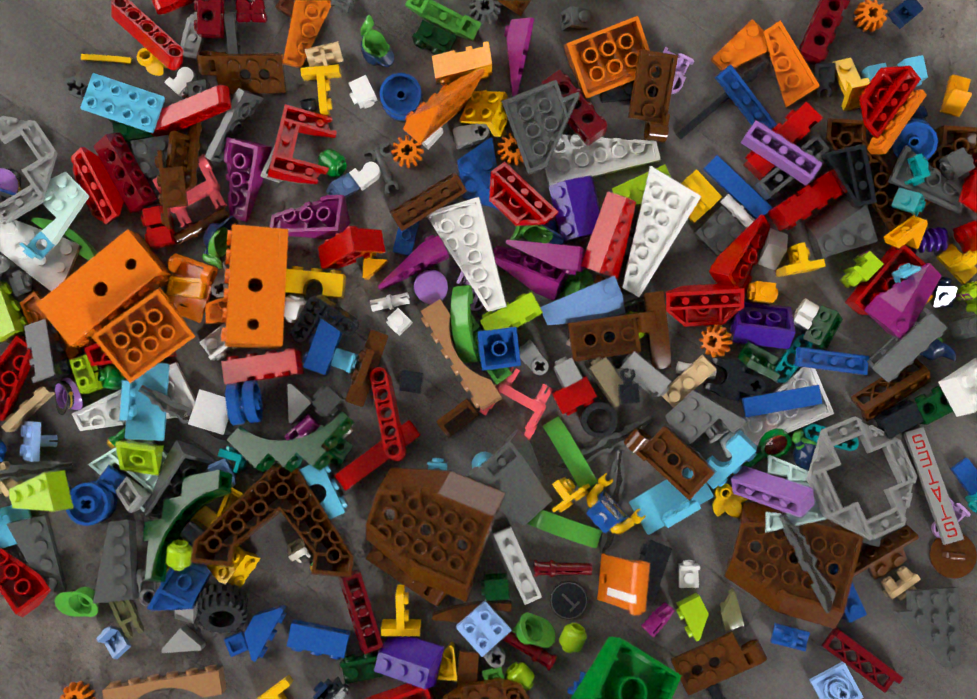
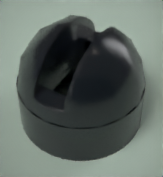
[300,98,316,112]

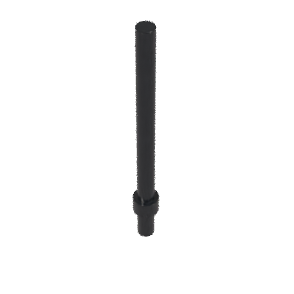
[676,60,767,140]

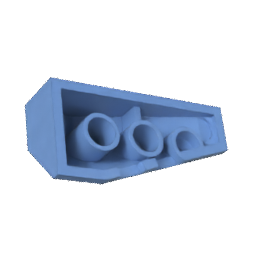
[540,276,626,325]

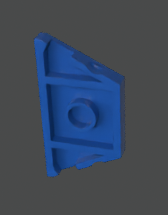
[457,138,500,211]
[147,544,212,611]

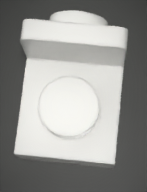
[678,560,700,588]

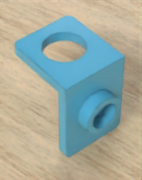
[19,232,55,260]
[891,264,921,283]
[331,348,358,373]
[427,458,448,470]

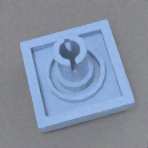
[20,421,58,462]
[456,600,511,657]
[809,661,864,699]

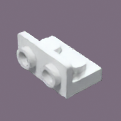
[199,323,237,361]

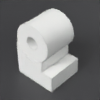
[165,67,198,99]
[349,162,381,191]
[793,298,819,330]

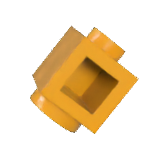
[747,281,778,304]

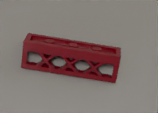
[821,627,904,693]

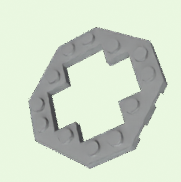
[0,116,58,223]
[806,416,917,540]

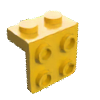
[206,546,261,588]

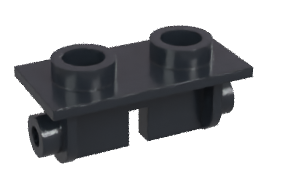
[317,676,350,699]

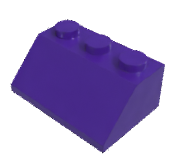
[549,175,600,242]
[730,301,795,349]
[374,636,444,689]

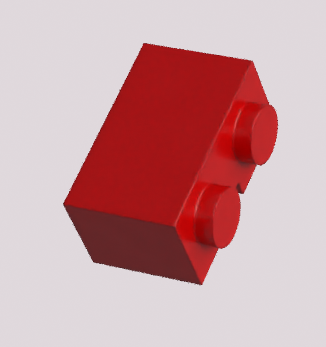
[141,205,177,249]
[551,376,597,416]

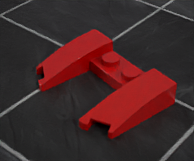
[267,104,337,184]

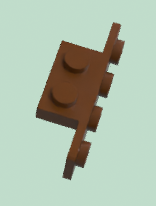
[166,122,202,191]
[155,150,188,230]
[345,330,388,407]
[853,525,919,580]

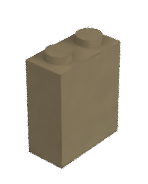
[587,356,624,407]

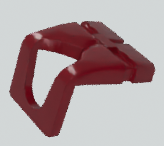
[236,0,267,22]

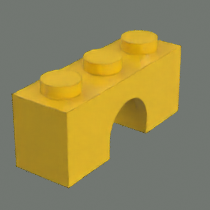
[285,266,346,299]

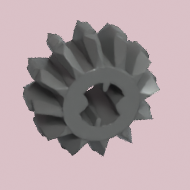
[469,0,501,25]

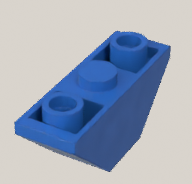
[244,605,287,662]

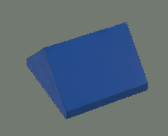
[477,327,521,371]

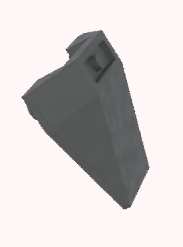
[465,429,552,526]

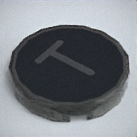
[549,581,588,620]

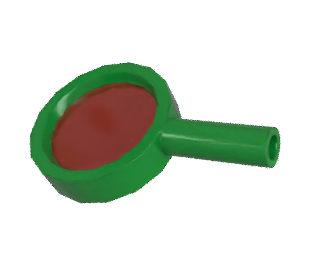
[743,428,792,468]

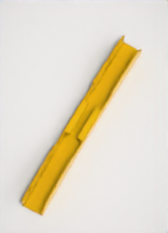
[81,54,132,64]

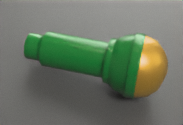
[107,426,126,449]

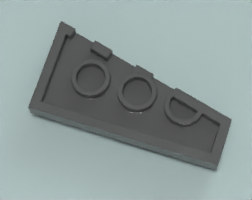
[205,88,264,163]
[888,145,964,214]
[7,514,66,593]

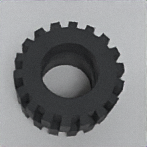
[196,583,248,634]

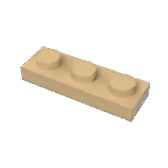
[661,354,717,408]
[1,387,55,432]

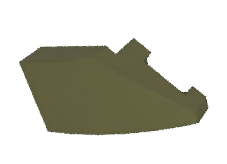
[719,588,744,631]

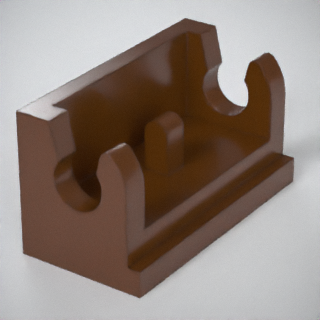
[436,399,479,438]

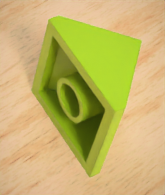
[115,440,164,475]

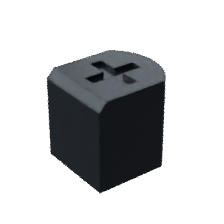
[399,370,424,394]
[180,519,208,546]

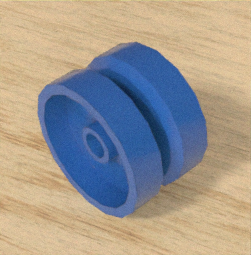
[379,73,423,121]
[891,117,938,160]
[225,380,263,425]
[66,480,117,526]

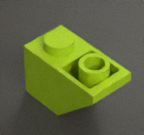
[675,593,709,642]

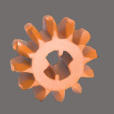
[853,0,888,33]
[497,133,524,166]
[391,135,424,168]
[699,325,733,358]
[60,681,96,699]

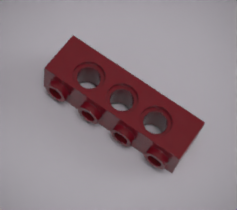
[194,0,224,39]
[799,0,850,65]
[541,69,607,147]
[93,132,157,213]
[338,570,383,654]

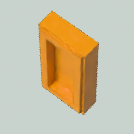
[166,276,206,299]

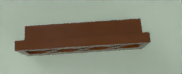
[389,172,467,231]
[850,358,931,422]

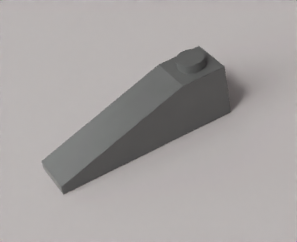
[144,440,216,519]

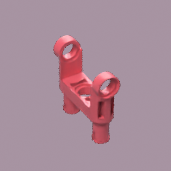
[153,154,227,228]
[479,367,554,440]

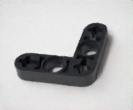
[291,294,359,342]

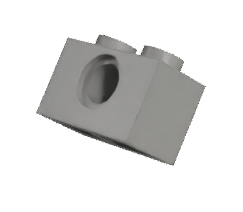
[552,356,583,388]

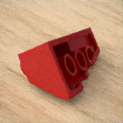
[709,214,770,293]
[0,548,51,617]

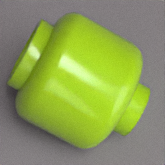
[166,540,192,571]
[559,623,587,653]
[506,662,535,691]

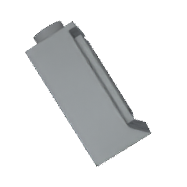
[617,352,671,397]

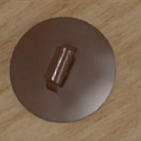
[930,535,977,579]

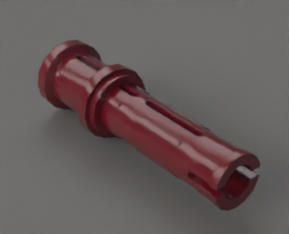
[533,560,592,577]
[501,631,557,671]

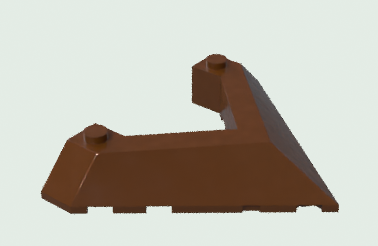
[826,118,977,232]
[190,462,354,577]

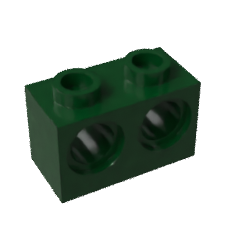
[914,385,953,425]
[481,573,509,601]

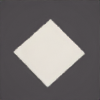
[188,389,229,435]

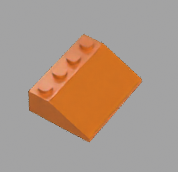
[563,16,657,99]
[403,68,486,144]
[92,287,195,383]

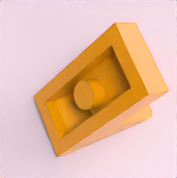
[940,74,972,117]
[883,216,928,249]
[363,252,388,280]

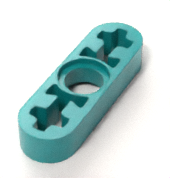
[774,335,813,383]
[802,424,859,451]

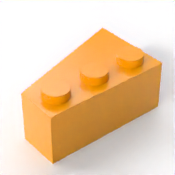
[432,41,492,85]

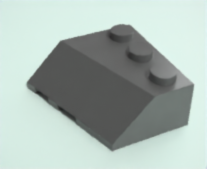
[805,196,878,260]

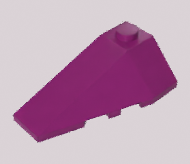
[504,17,534,97]
[224,137,272,222]
[270,195,350,240]
[378,235,449,291]
[506,240,586,275]
[493,246,569,301]
[864,263,942,339]

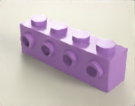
[741,121,823,185]
[731,466,814,518]

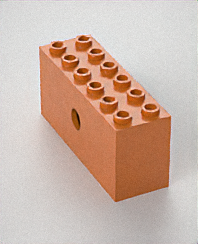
[221,224,288,350]
[36,229,173,348]

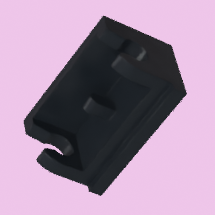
[874,399,924,439]

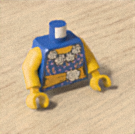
[586,473,646,535]

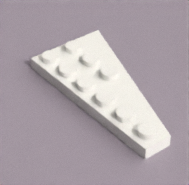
[622,166,701,297]
[427,197,507,312]
[0,220,81,291]
[719,367,834,458]

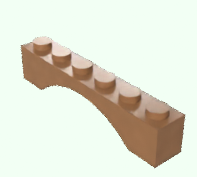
[421,299,502,411]
[102,665,227,699]

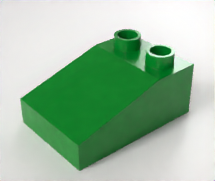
[571,637,682,699]

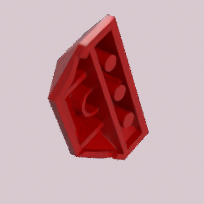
[859,66,921,138]
[71,147,124,224]
[489,162,559,226]
[666,284,744,327]

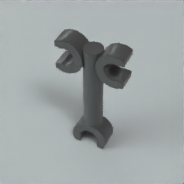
[363,143,399,195]

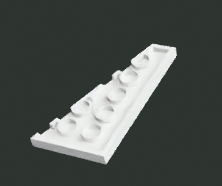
[545,134,661,186]
[72,362,196,431]

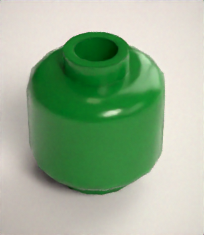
[318,149,347,177]
[98,364,128,390]

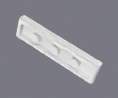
[493,526,542,605]

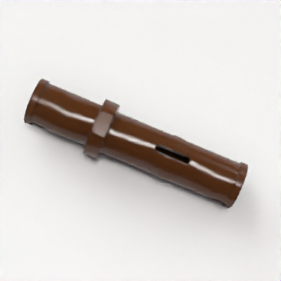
[173,207,230,245]

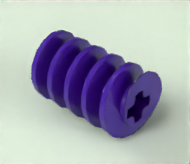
[906,227,949,254]

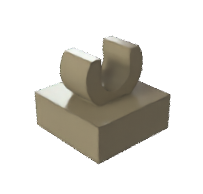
[286,537,310,563]

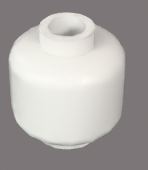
[284,293,307,323]

